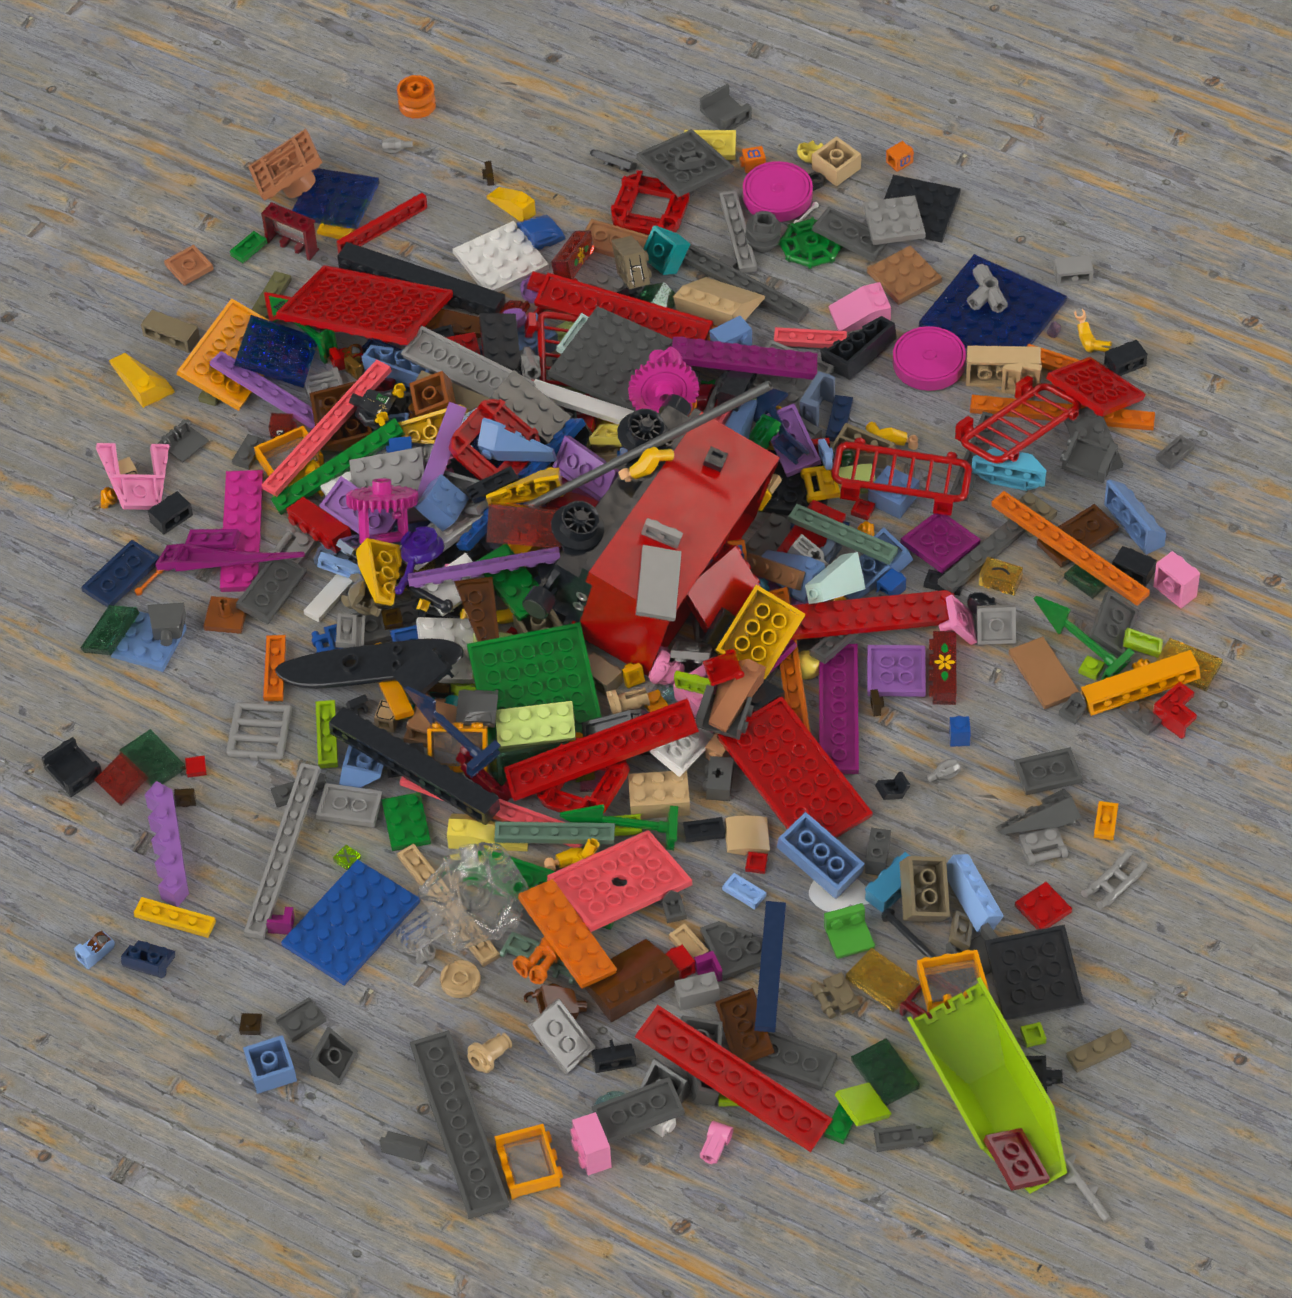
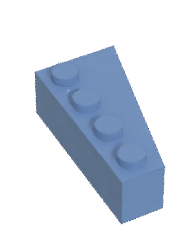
[362,345,435,387]

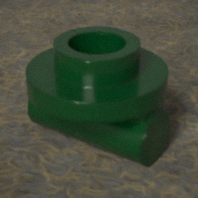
[833,451,853,467]

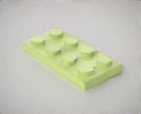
[495,701,576,749]

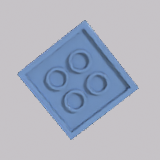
[110,610,187,672]

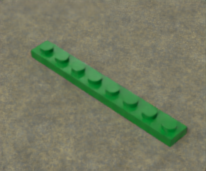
[271,418,406,515]

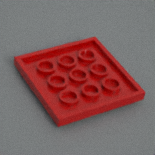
[1046,357,1146,417]

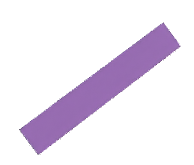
[417,402,467,501]

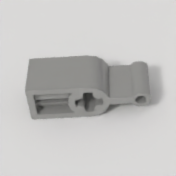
[787,534,830,568]

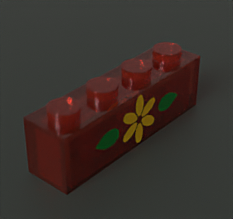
[551,231,594,279]
[929,631,957,705]

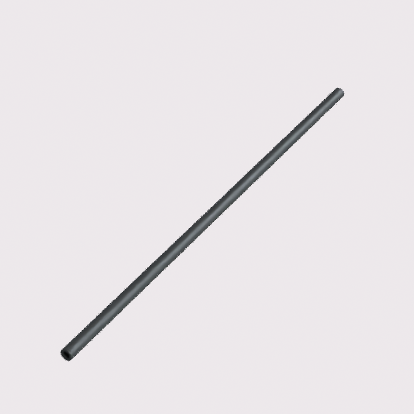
[440,381,773,556]

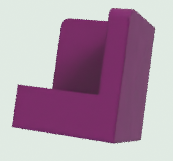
[266,907,295,935]
[694,951,723,982]

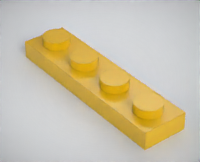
[134,897,216,938]

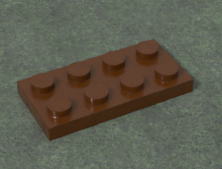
[1037,504,1119,568]
[715,988,775,1063]

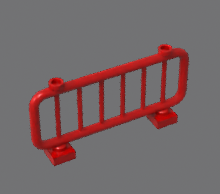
[524,311,598,413]
[955,375,1081,464]
[831,438,972,516]

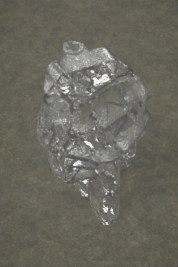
[396,842,528,953]

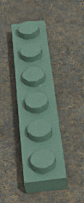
[788,504,898,565]
[494,822,615,844]

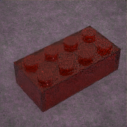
[487,502,562,549]

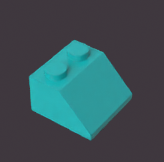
[643,225,690,275]

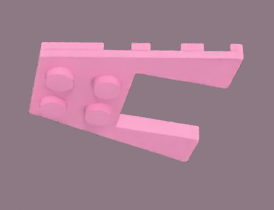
[96,443,170,510]

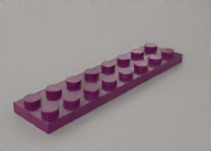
[672,337,818,380]
[819,644,859,774]

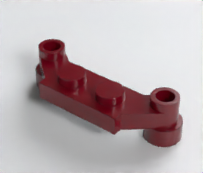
[455,746,512,802]

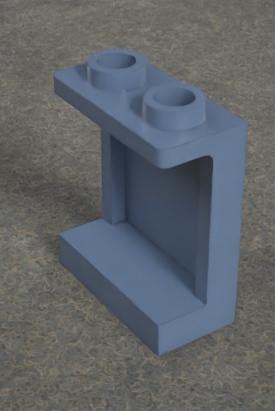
[800,371,835,427]

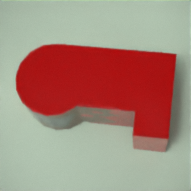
[329,344,364,371]

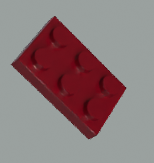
[983,1128,1050,1191]

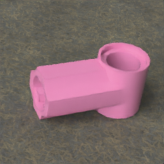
[700,1121,733,1164]

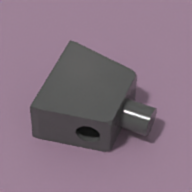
[148,602,186,646]

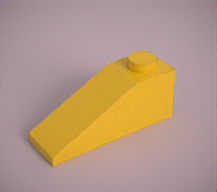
[486,187,536,222]

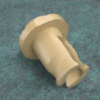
[606,687,650,714]
[467,1033,512,1073]

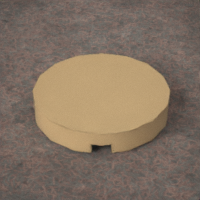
[440,960,481,998]

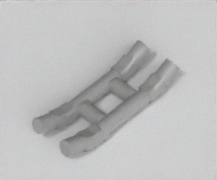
[1081,849,1148,909]

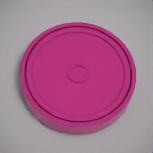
[743,161,813,222]
[893,326,966,391]

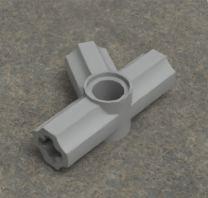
[967,264,1007,313]
[520,347,541,380]

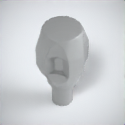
[382,137,413,154]
[926,758,961,783]

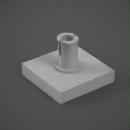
[977,604,1016,645]

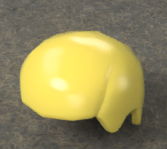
[797,140,824,163]
[799,650,820,680]

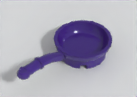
[394,527,445,595]

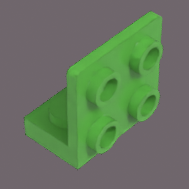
[824,903,875,959]

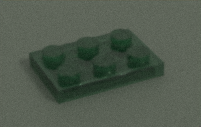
[80,605,140,655]
[119,729,186,787]
[851,1038,920,1106]

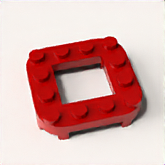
[611,170,690,235]
[449,399,540,481]
[537,738,630,814]

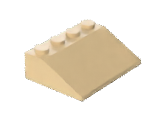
[673,277,765,326]

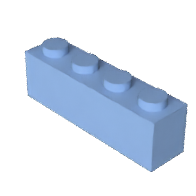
[946,854,1004,932]

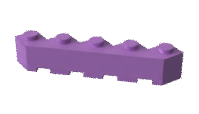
[144,781,189,907]

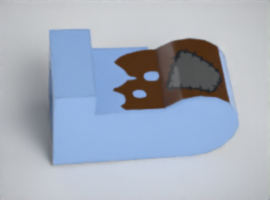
[74,931,115,970]

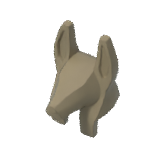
[340,573,386,617]

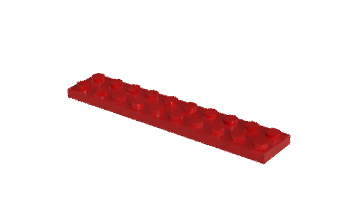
[534,272,714,341]
[790,590,955,640]
[504,698,699,801]
[635,1005,833,1153]

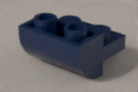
[121,940,175,978]

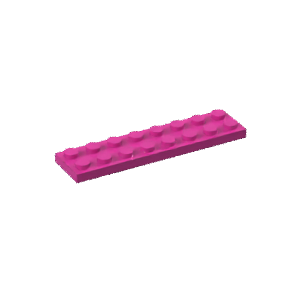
[220,470,264,592]

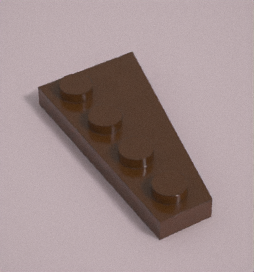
[425,309,481,338]
[454,577,499,642]

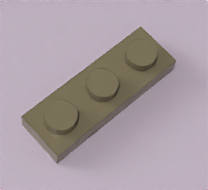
[1066,1028,1131,1073]

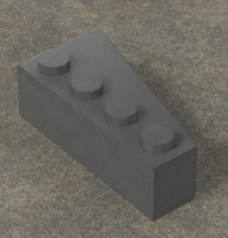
[681,1015,723,1106]

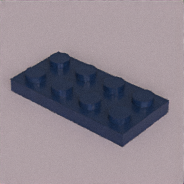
[81,540,159,609]

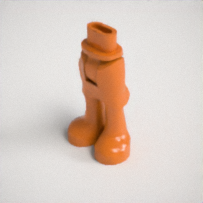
[513,936,559,984]

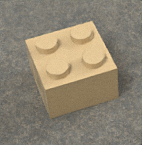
[812,136,861,186]

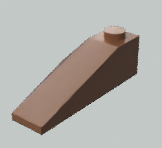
[708,659,766,733]

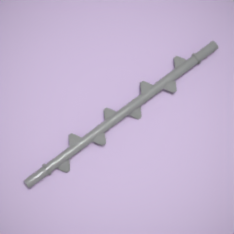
[1063,1153,1111,1223]

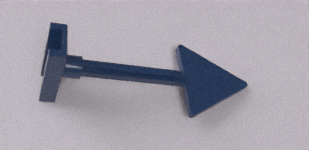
[753,389,810,465]
[404,686,501,778]

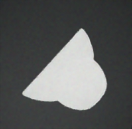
[809,879,870,912]

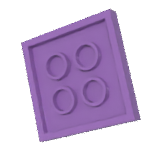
[867,645,926,697]

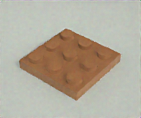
[867,245,942,305]

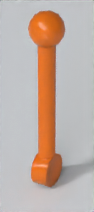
[135,569,164,596]

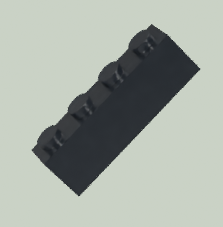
[715,370,758,412]

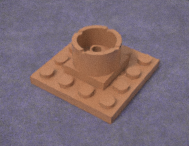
[248,129,323,201]

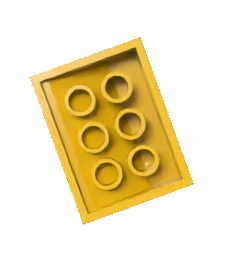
[716,585,806,679]

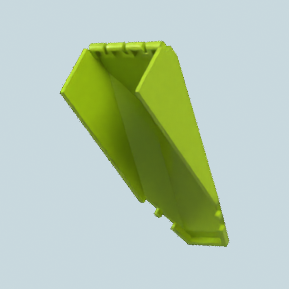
[907,977,1067,1194]

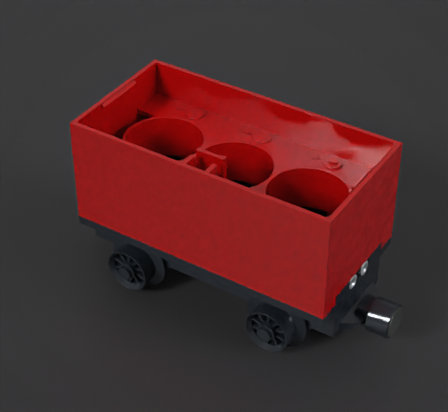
[522,394,780,677]

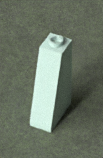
[805,552,866,604]

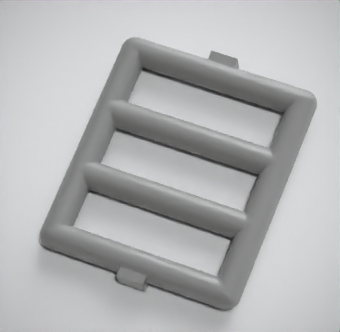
[226,701,292,761]

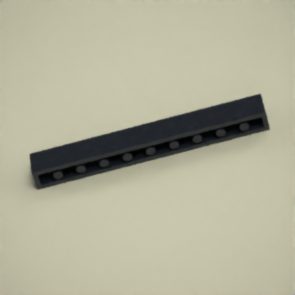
[337,242,506,315]
[329,707,500,825]

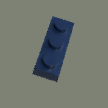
[825,395,853,442]

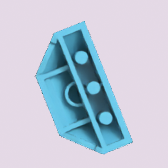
[972,448,1047,491]

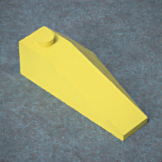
[447,814,528,851]

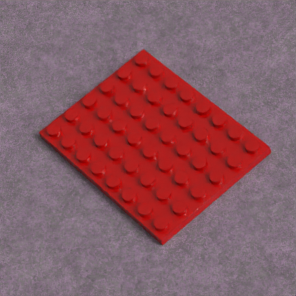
[276,265,453,345]

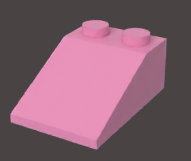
[829,282,891,332]

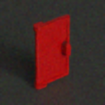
[703,649,745,686]

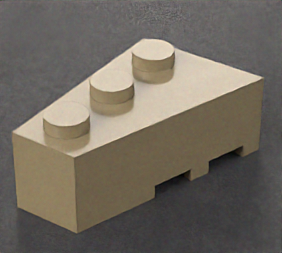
[831,423,895,469]

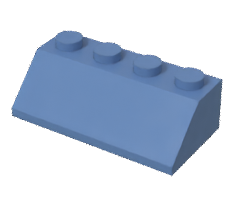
[1104,479,1166,555]

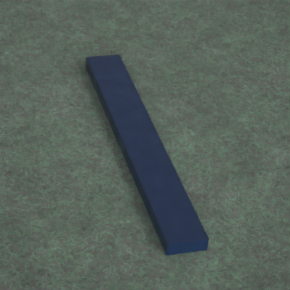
[755,901,786,1032]

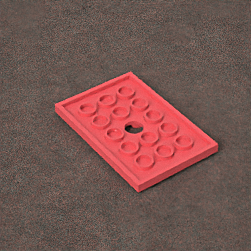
[547,830,692,932]

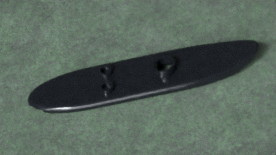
[275,638,464,689]

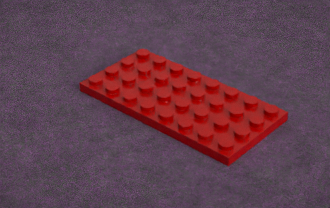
[717,696,873,838]

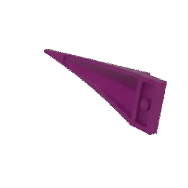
[156,543,306,572]

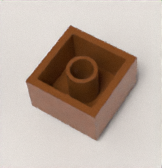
[409,371,456,417]

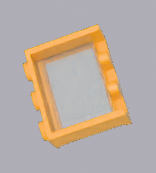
[254,426,324,476]
[427,722,488,773]
[917,950,989,1012]
[494,1124,563,1200]

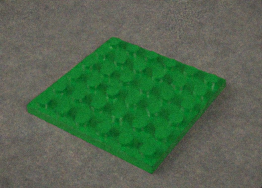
[467,622,602,753]

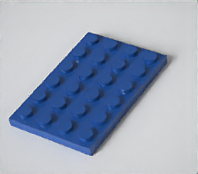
[281,859,420,986]

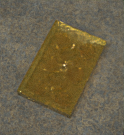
[1156,638,1223,691]
[846,948,919,1012]

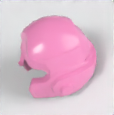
[648,646,685,685]

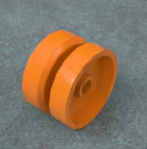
[397,75,436,119]

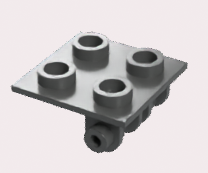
[157,419,209,462]

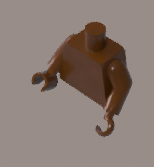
[523,983,587,1046]

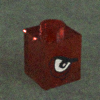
[269,413,297,439]

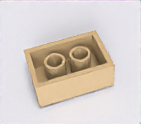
[628,770,690,819]

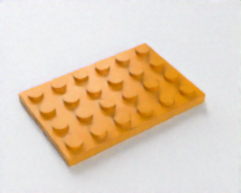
[176,298,293,411]

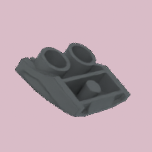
[456,690,498,728]

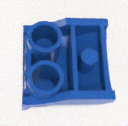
[517,215,565,250]

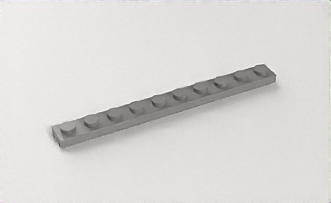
[244,763,321,940]

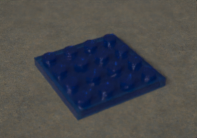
[292,168,380,229]
[234,315,317,388]

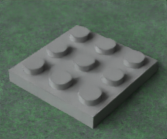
[863,195,925,245]

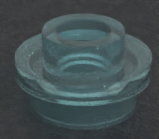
[660,684,676,702]

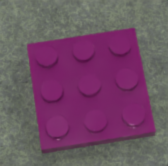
[900,513,981,573]

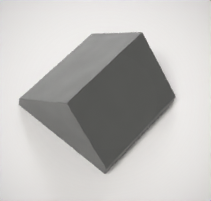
[309,1027,358,1085]
[640,1058,689,1104]

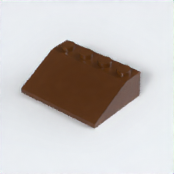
[309,381,373,451]
[585,939,679,1023]

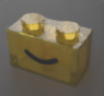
[979,557,1023,596]

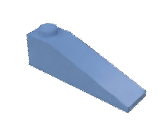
[724,400,757,439]
[478,418,557,462]
[845,527,913,599]
[762,550,825,603]
[339,745,384,788]

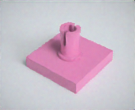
[939,595,977,645]

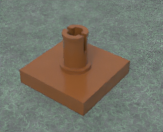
[204,596,247,634]

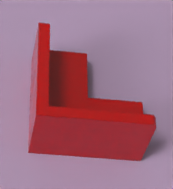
[1153,681,1197,739]

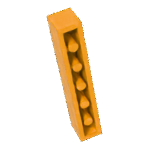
[1081,650,1201,716]

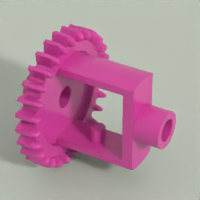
[628,346,699,413]
[346,478,418,544]

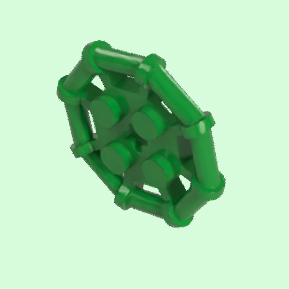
[778,217,843,269]

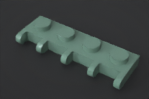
[500,931,576,985]

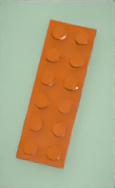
[518,879,617,989]

